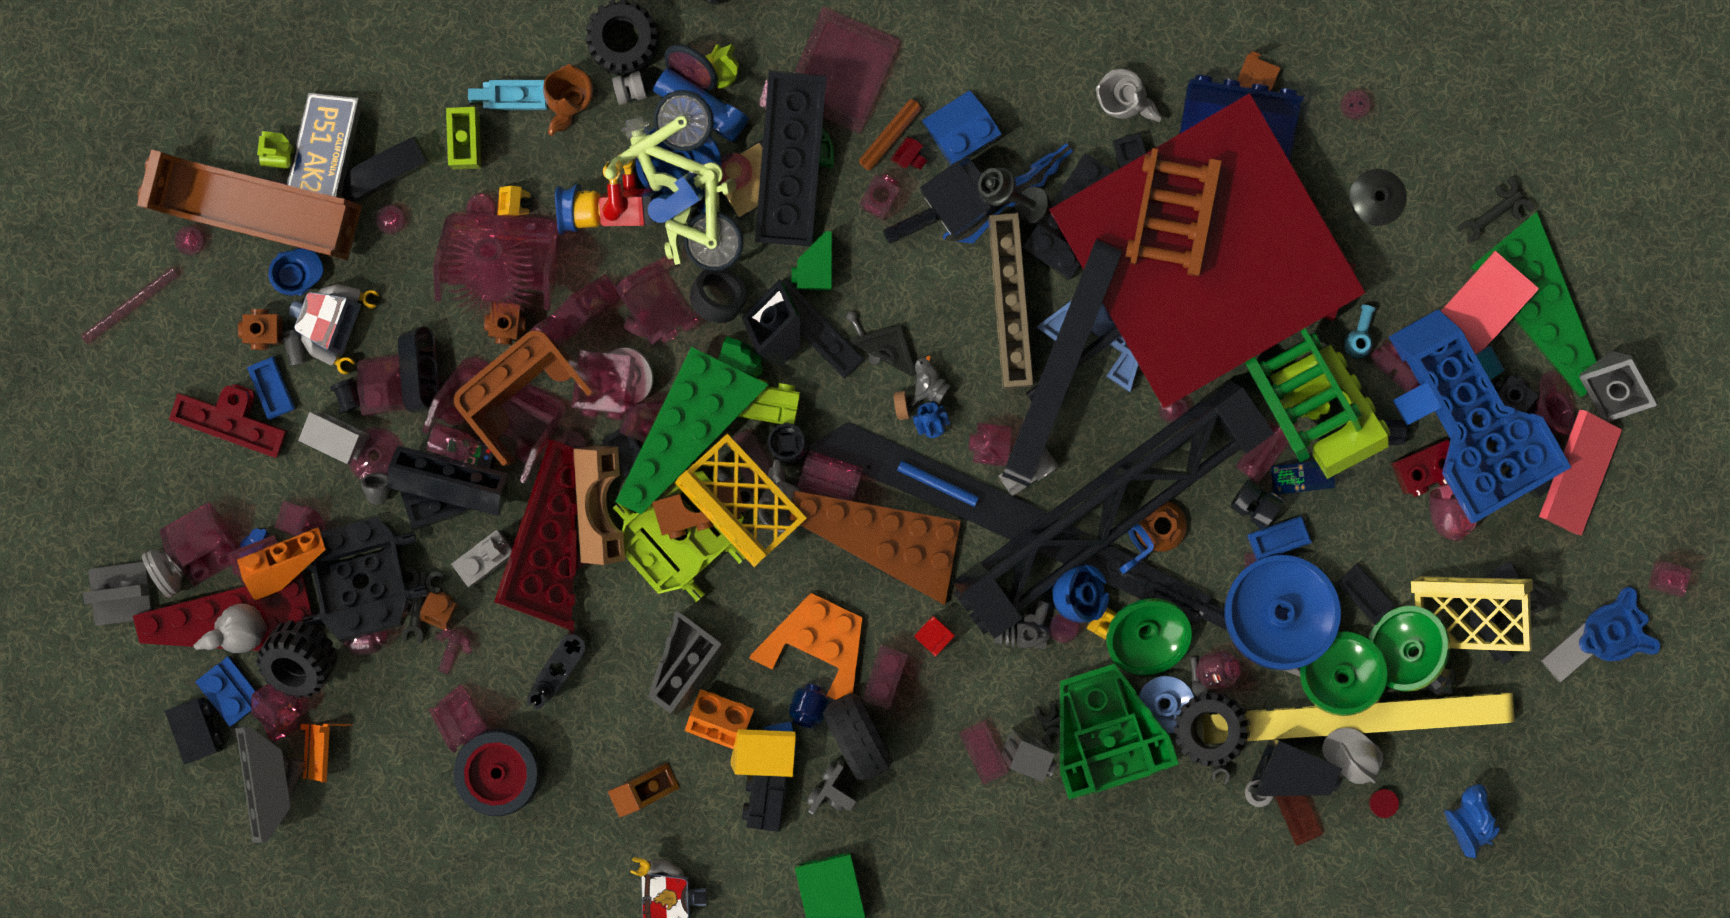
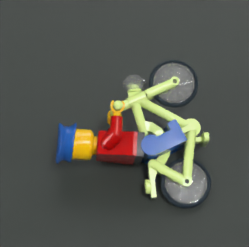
[555,90,744,271]

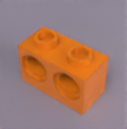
[685,689,754,749]

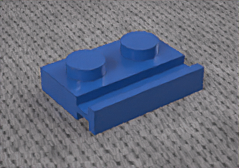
[195,656,265,727]

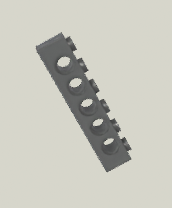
[1001,728,1057,782]

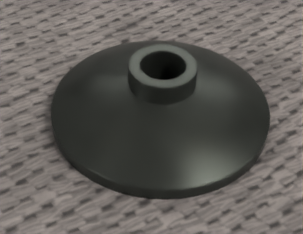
[1349,169,1406,226]

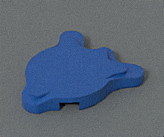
[1579,587,1660,661]

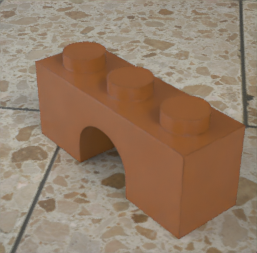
[652,478,746,539]

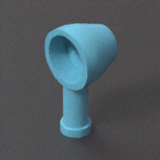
[1344,304,1376,358]

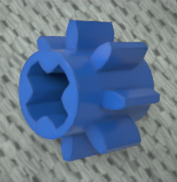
[913,402,950,438]

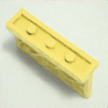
[1411,577,1533,651]

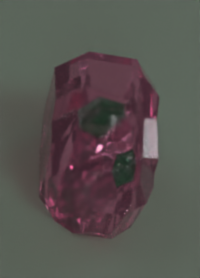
[426,423,478,460]

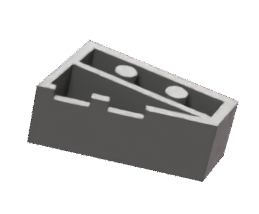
[648,610,728,715]

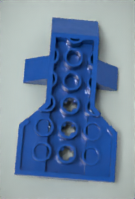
[1389,309,1572,524]

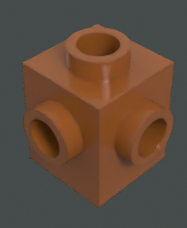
[484,302,527,345]
[238,309,283,350]

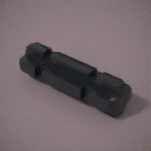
[883,208,938,244]

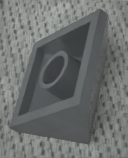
[1579,351,1658,422]

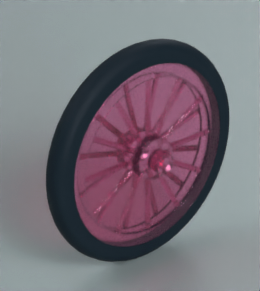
[664,44,718,92]

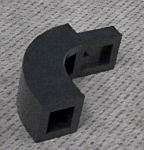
[1470,561,1522,664]

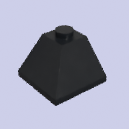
[741,279,800,367]

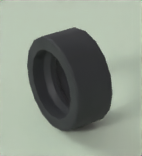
[689,269,747,323]

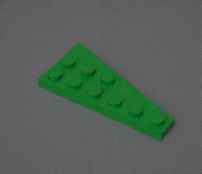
[1470,212,1596,398]
[615,347,769,515]

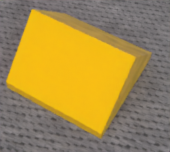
[731,729,796,777]

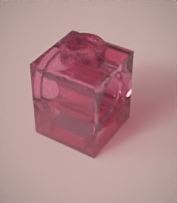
[859,174,900,221]
[1647,561,1692,597]

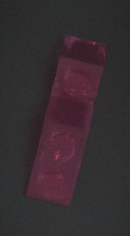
[530,274,623,347]

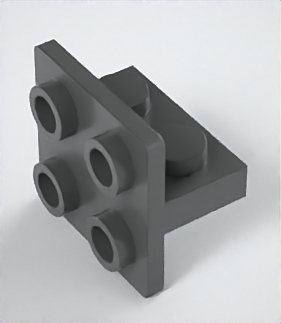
[83,562,152,626]
[807,759,856,815]

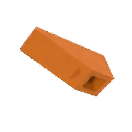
[237,527,326,601]

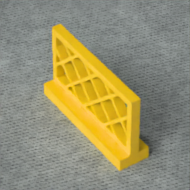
[675,434,807,568]

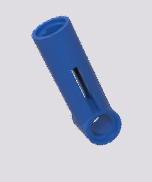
[653,68,750,143]

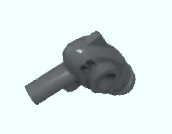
[994,601,1052,649]

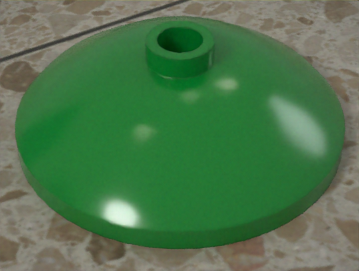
[1106,598,1192,675]
[1369,606,1450,691]
[1300,632,1387,716]

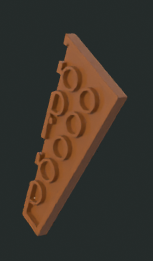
[788,490,960,605]

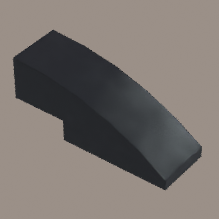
[342,136,429,203]

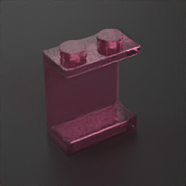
[615,256,700,345]

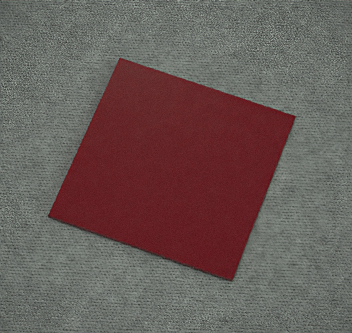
[1049,93,1365,408]

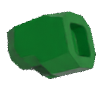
[718,336,764,377]

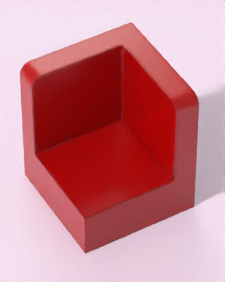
[914,615,955,657]

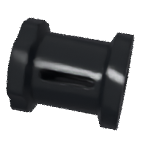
[329,378,364,414]

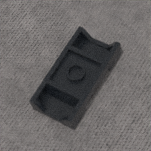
[1021,153,1114,281]

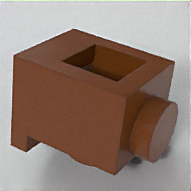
[420,592,459,631]

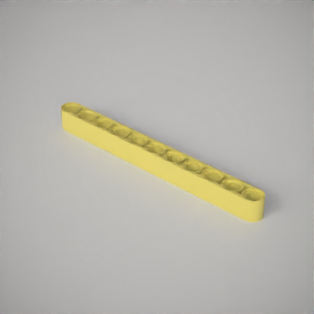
[1202,693,1515,744]

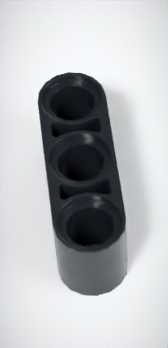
[398,327,440,413]

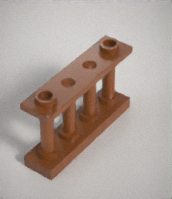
[1125,148,1221,277]

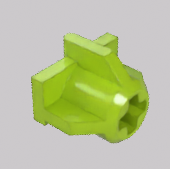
[694,44,739,88]
[257,131,295,169]

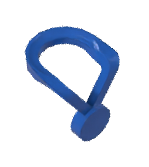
[1119,524,1154,575]

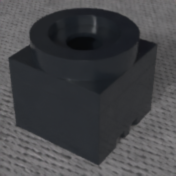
[920,157,997,240]

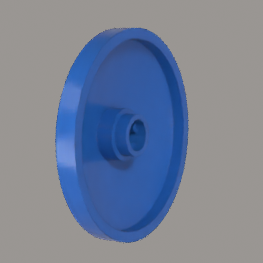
[1224,555,1341,670]

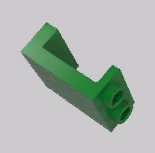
[794,852,866,918]

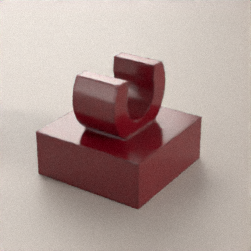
[890,137,927,170]

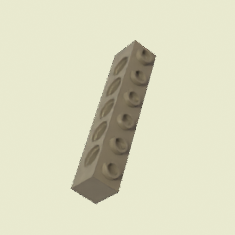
[988,213,1033,389]

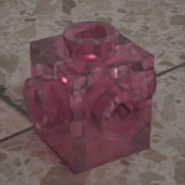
[968,423,1012,467]

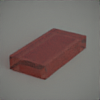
[1274,796,1322,846]

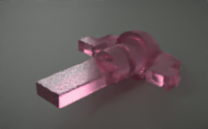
[435,630,473,675]

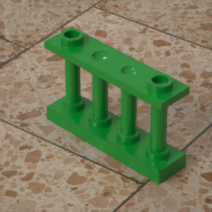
[1245,328,1363,462]

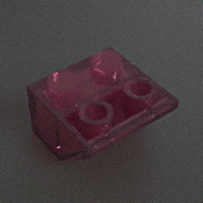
[159,502,242,586]

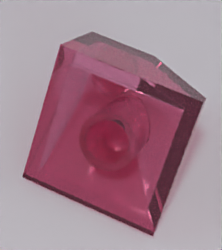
[357,354,406,417]

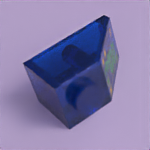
[1270,461,1335,494]

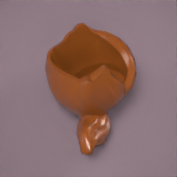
[543,63,593,136]

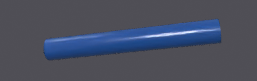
[897,460,979,507]

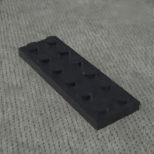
[755,70,827,247]

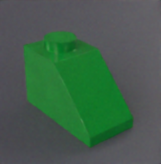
[792,231,832,291]

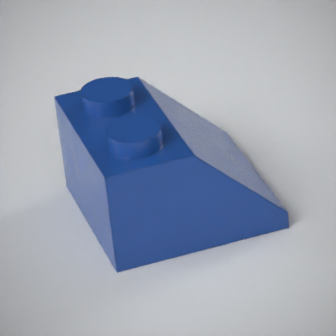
[922,90,1001,166]

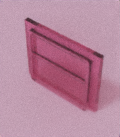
[794,7,901,134]

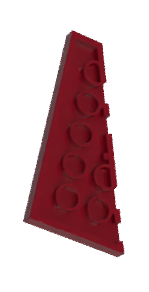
[494,440,577,631]
[133,573,317,651]

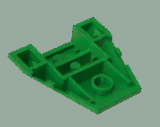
[1060,664,1179,800]

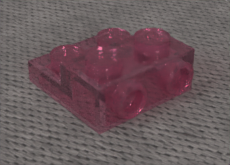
[571,351,636,420]

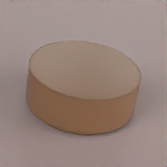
[894,391,910,420]

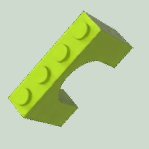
[1270,345,1390,479]

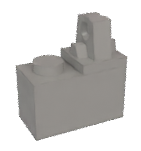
[451,530,513,587]

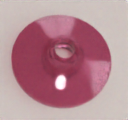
[349,428,403,480]

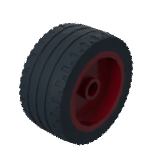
[453,728,542,816]

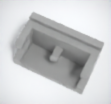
[298,411,370,464]

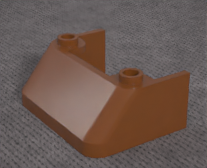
[454,330,600,466]

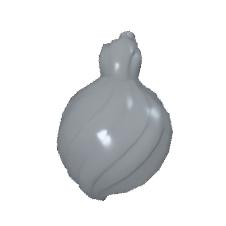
[1095,68,1162,122]
[758,460,801,532]
[194,604,268,653]

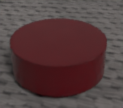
[1369,788,1399,818]

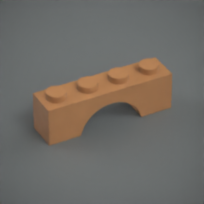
[574,446,625,565]

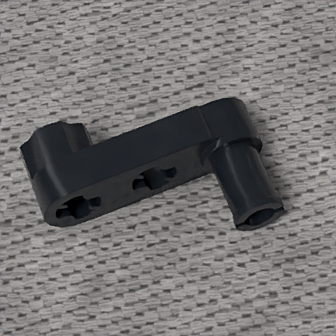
[527,627,591,709]

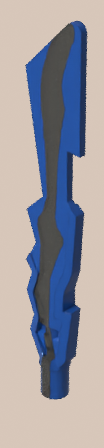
[943,143,1073,243]

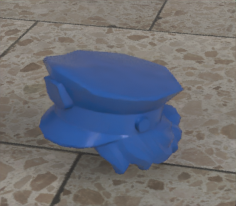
[1444,784,1500,858]

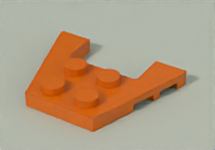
[749,593,862,700]

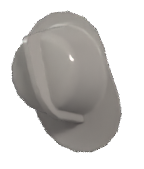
[1322,727,1384,784]

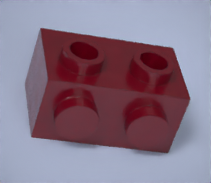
[1391,440,1450,497]

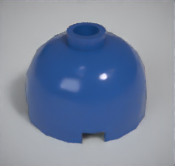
[1053,565,1109,623]

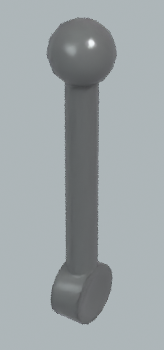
[846,311,880,365]

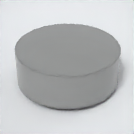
[1245,780,1273,807]

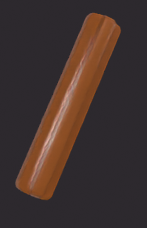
[859,99,922,171]

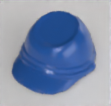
[268,248,324,296]

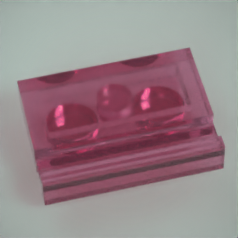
[428,685,487,753]

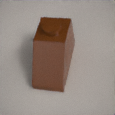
[608,763,680,817]

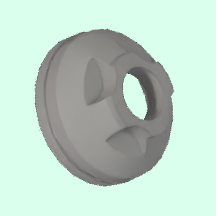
[142,549,184,598]

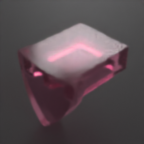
[275,501,326,537]

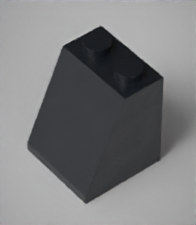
[1248,739,1343,796]

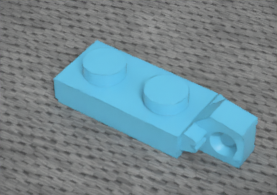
[468,80,548,110]

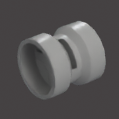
[612,71,647,105]

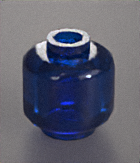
[789,684,829,728]

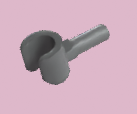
[1190,657,1208,697]
[1211,762,1230,784]

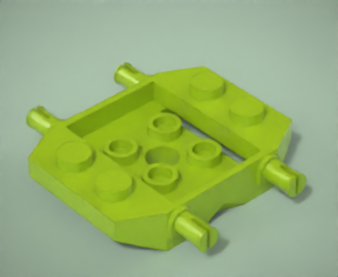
[613,471,746,602]

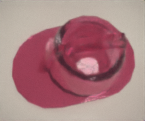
[1531,371,1575,435]

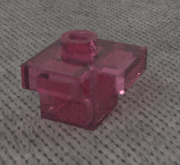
[252,684,308,743]

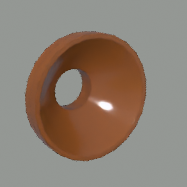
[1136,501,1187,552]

